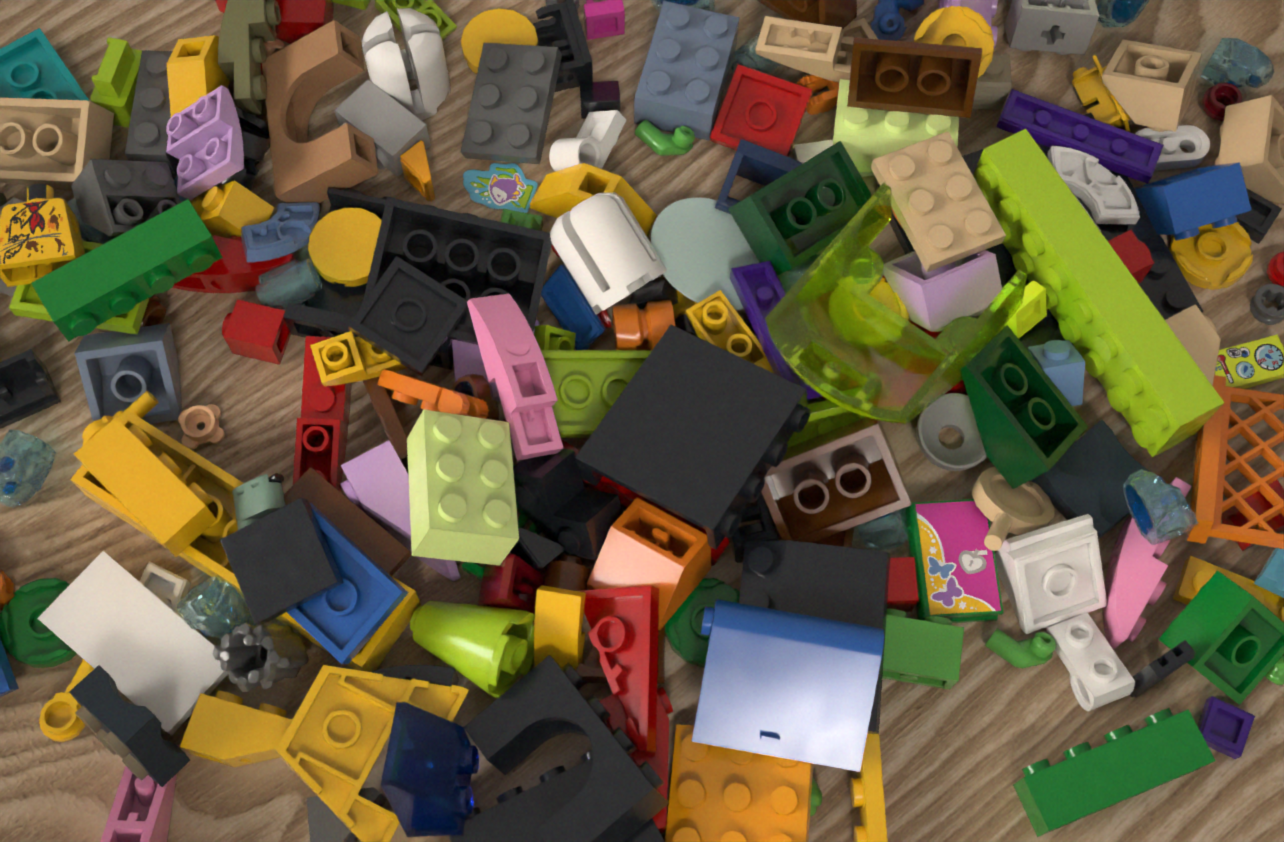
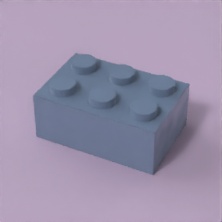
[634,1,740,141]

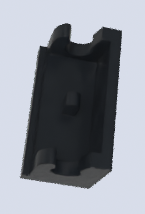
[533,0,593,92]
[0,349,61,429]

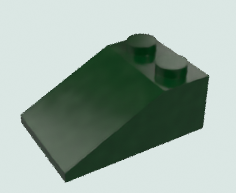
[728,141,882,276]
[960,325,1088,489]

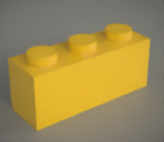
[73,417,217,557]

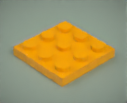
[665,724,813,842]

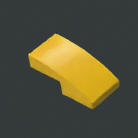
[310,331,407,386]
[534,585,586,670]

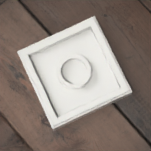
[1007,524,1107,634]

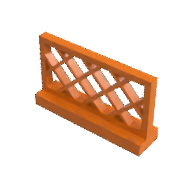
[1187,375,1284,549]

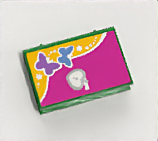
[903,499,1004,623]

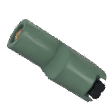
[232,473,286,530]

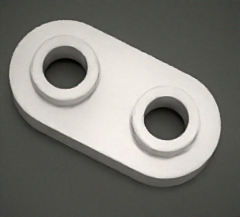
[1136,125,1210,171]

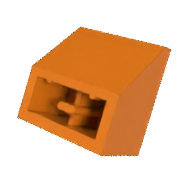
[587,497,711,630]

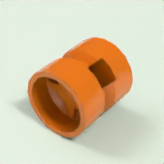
[612,300,675,350]

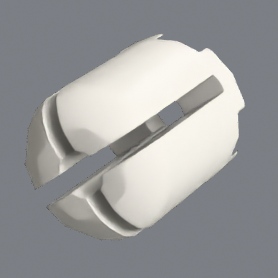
[362,8,450,120]
[550,192,667,314]

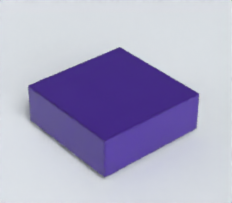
[1197,696,1255,759]

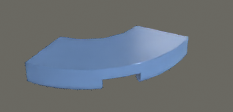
[241,202,320,262]

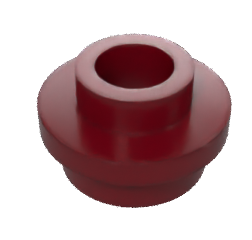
[1202,83,1242,121]

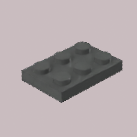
[461,43,562,164]

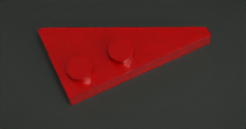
[579,586,659,752]

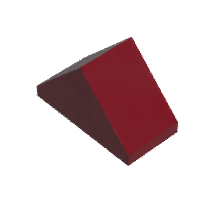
[477,554,545,622]

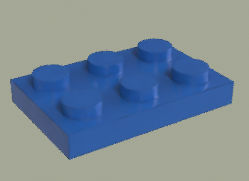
[287,503,408,664]

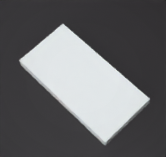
[37,551,228,736]

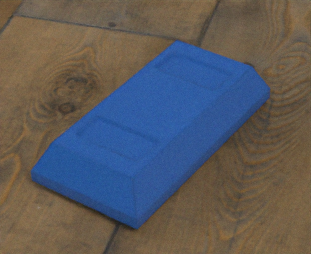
[541,265,607,350]

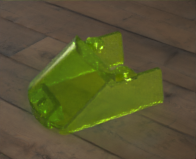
[765,183,1027,424]

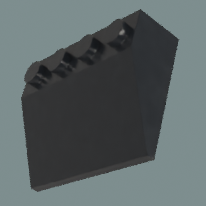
[362,197,552,345]
[739,540,890,734]

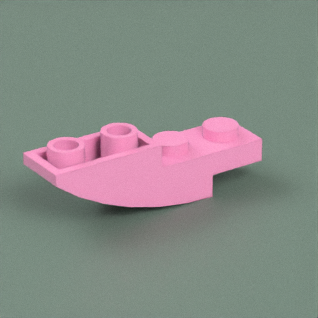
[467,294,563,461]
[1103,477,1192,649]

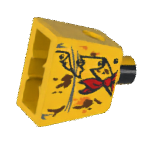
[0,184,85,287]

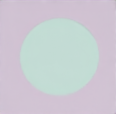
[651,198,759,310]

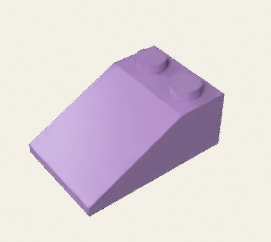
[340,440,461,582]

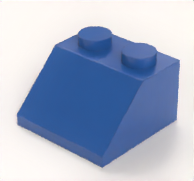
[1134,162,1251,240]

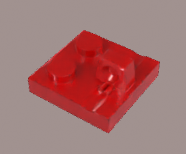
[710,64,812,157]

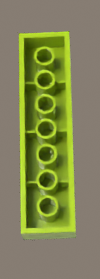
[973,129,1224,458]

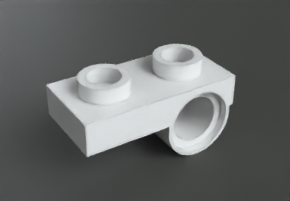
[549,110,626,171]
[1047,612,1135,711]

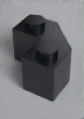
[513,448,623,560]

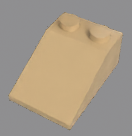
[0,98,114,191]

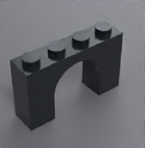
[464,655,669,842]

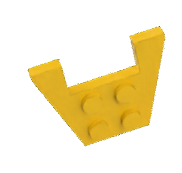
[275,665,469,842]

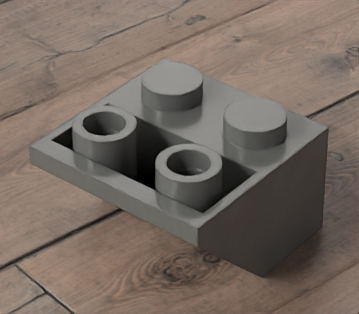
[71,159,181,236]

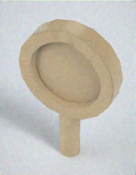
[972,467,1055,551]

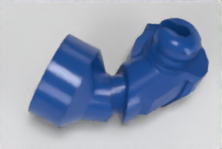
[870,0,924,41]

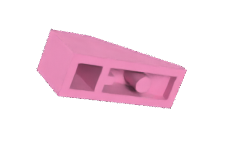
[100,745,179,842]

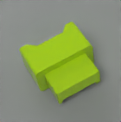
[90,37,142,128]

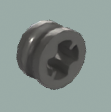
[1250,284,1284,325]

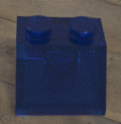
[381,702,479,837]

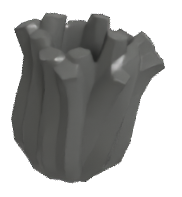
[212,623,309,692]

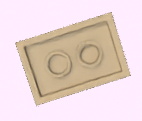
[871,131,1006,272]

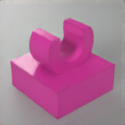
[584,0,625,40]

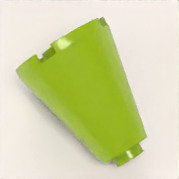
[410,600,535,698]

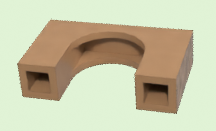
[262,20,378,203]

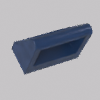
[715,139,802,214]

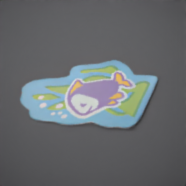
[463,163,538,213]

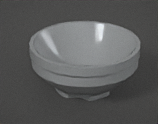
[916,393,987,471]

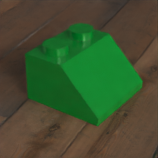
[1158,571,1284,705]

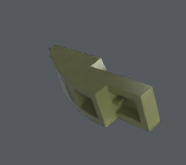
[218,0,281,116]

